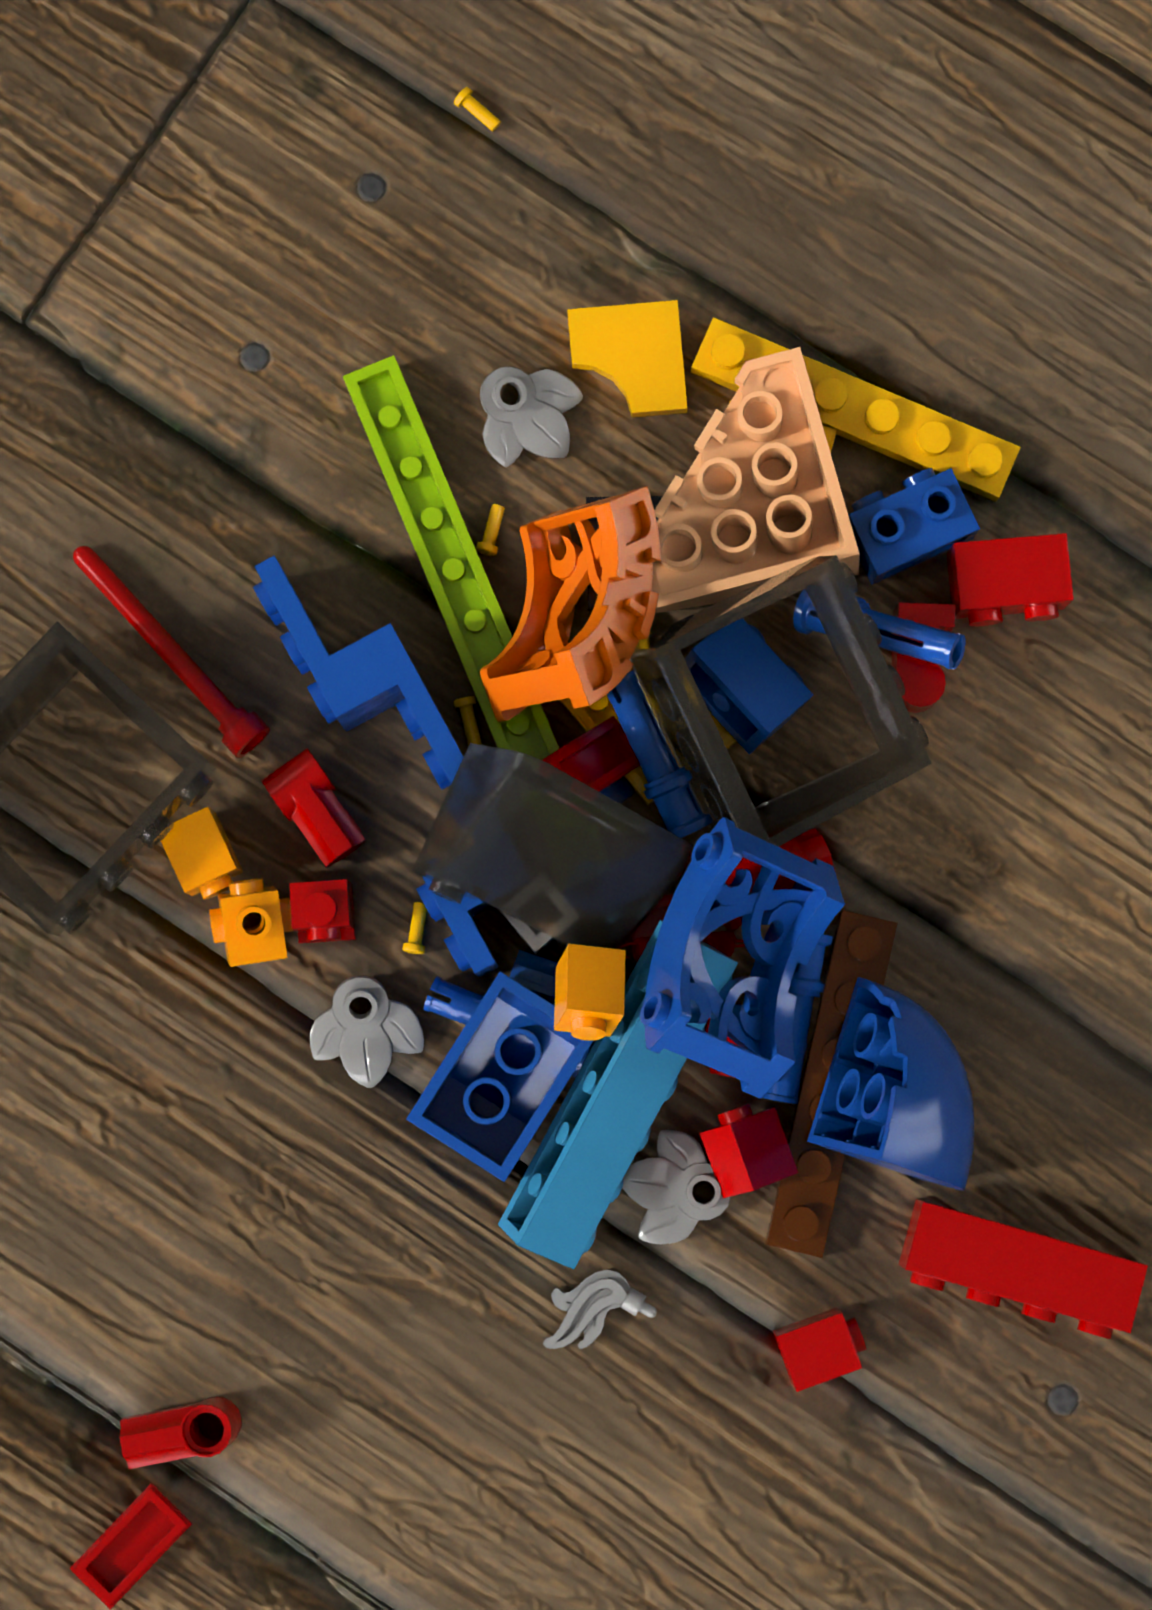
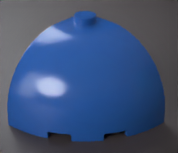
[807,977,974,1191]

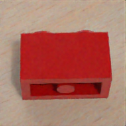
[946,533,1074,626]

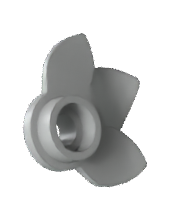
[480,367,583,467]
[310,975,424,1088]
[622,1130,732,1245]

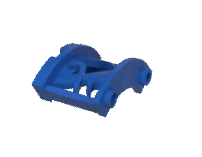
[640,817,845,1099]

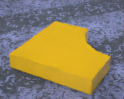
[567,300,688,418]

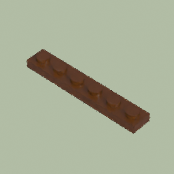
[765,910,898,1258]

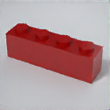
[898,1199,1148,1339]

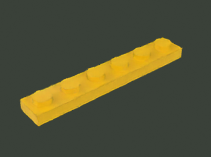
[690,317,1021,502]

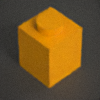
[156,806,243,900]
[554,943,626,1041]

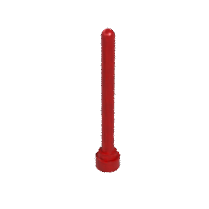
[73,546,270,759]

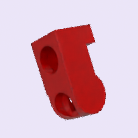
[891,602,955,713]

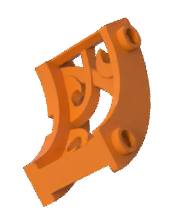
[480,486,661,722]

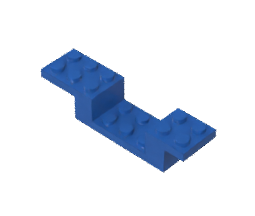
[253,555,530,978]

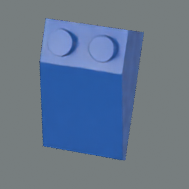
[406,971,594,1182]

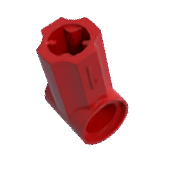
[261,748,367,868]
[119,1397,242,1469]

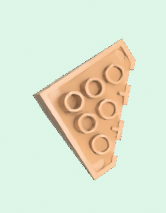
[651,347,860,613]

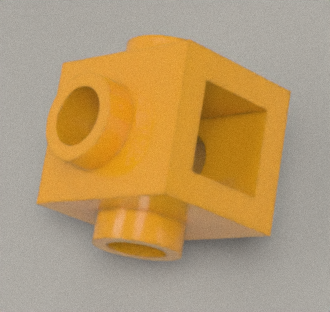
[209,878,294,967]

